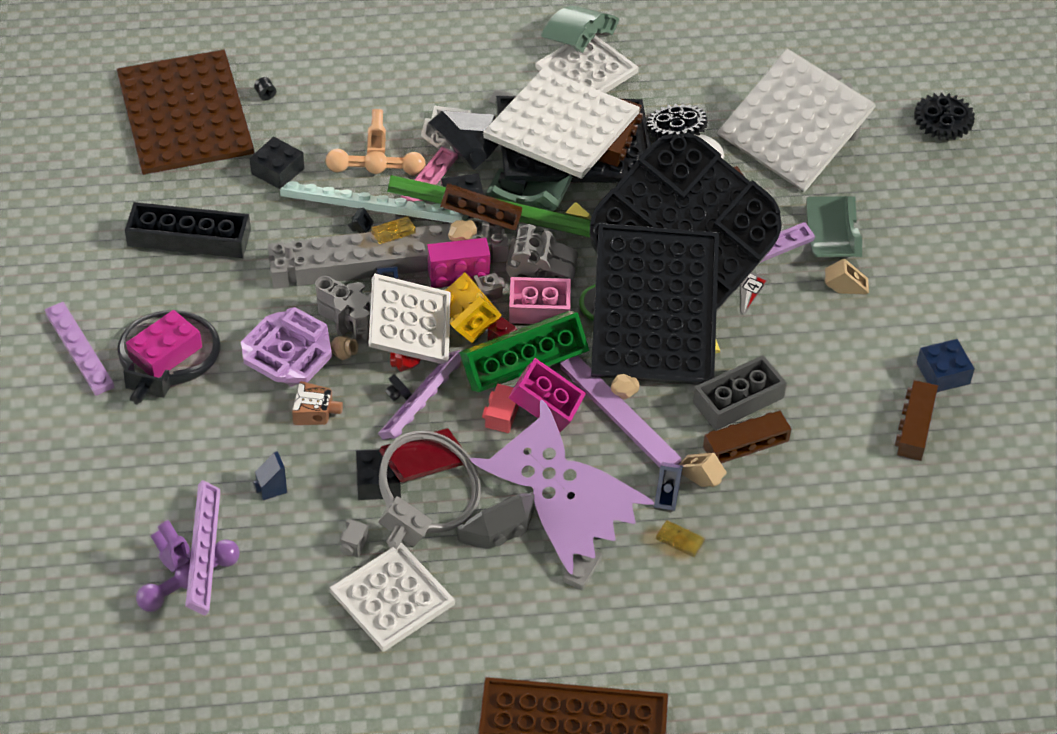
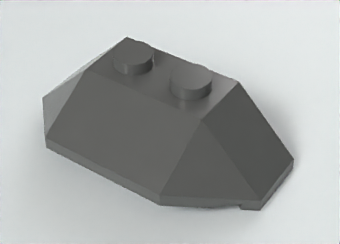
[457,492,535,549]

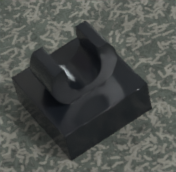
[348,208,374,233]
[385,373,412,402]

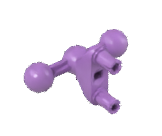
[136,520,240,612]

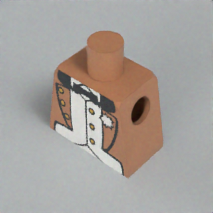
[292,381,343,425]

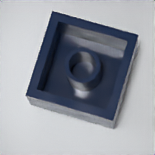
[916,339,975,392]

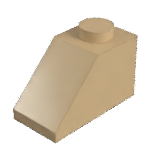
[825,258,869,295]
[678,453,727,487]

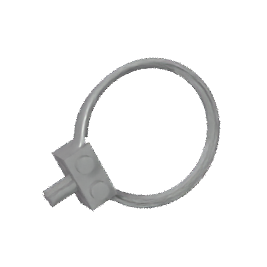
[378,431,481,549]

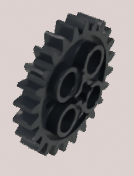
[914,92,975,141]
[647,103,708,140]

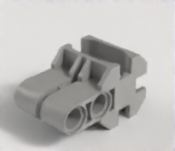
[505,224,578,286]
[315,276,371,344]

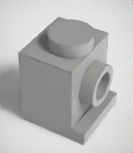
[473,273,505,300]
[339,519,369,557]

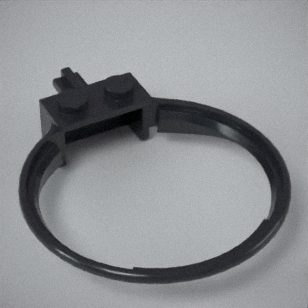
[117,310,220,405]

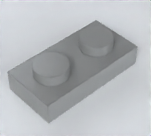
[563,550,603,591]

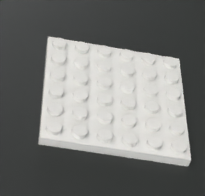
[717,48,876,192]
[483,68,640,179]

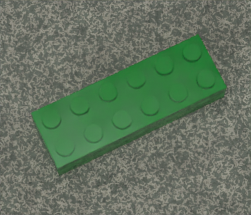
[459,311,590,393]

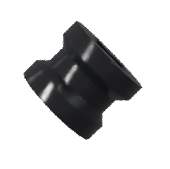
[254,77,277,100]

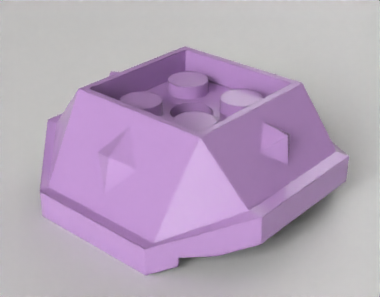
[241,307,332,387]

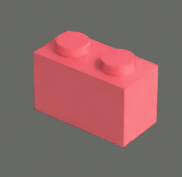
[482,384,519,433]

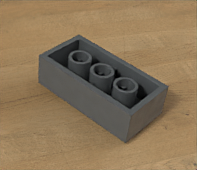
[693,355,787,430]

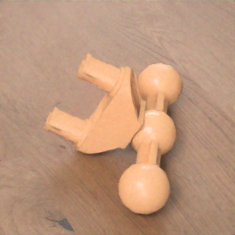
[325,109,426,176]

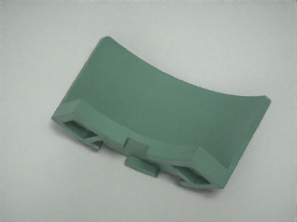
[541,5,620,53]
[485,168,573,211]
[806,196,862,257]

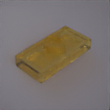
[371,216,416,244]
[656,520,705,558]

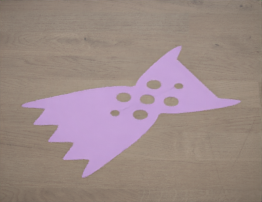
[470,400,654,574]

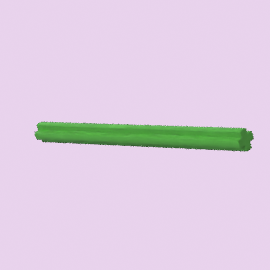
[387,175,591,238]

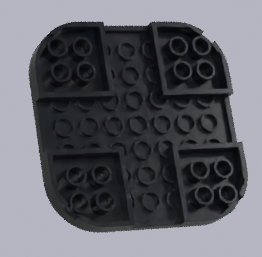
[589,133,782,311]

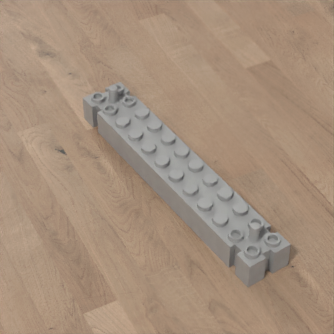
[268,220,509,289]

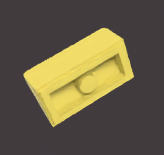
[566,202,592,220]

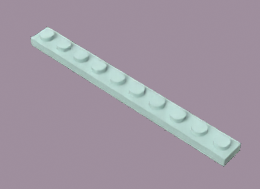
[280,181,468,223]

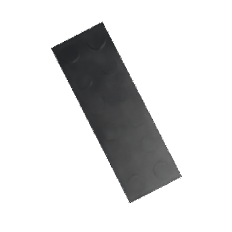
[124,202,251,258]

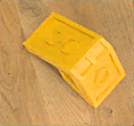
[445,272,502,343]

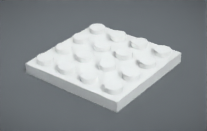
[536,35,639,93]
[368,274,451,364]
[330,542,455,652]

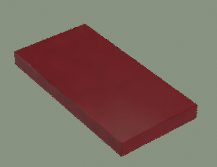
[379,428,464,483]

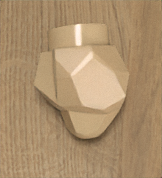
[448,220,477,241]
[330,336,358,360]
[611,374,639,400]

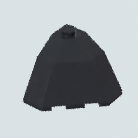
[428,110,499,170]

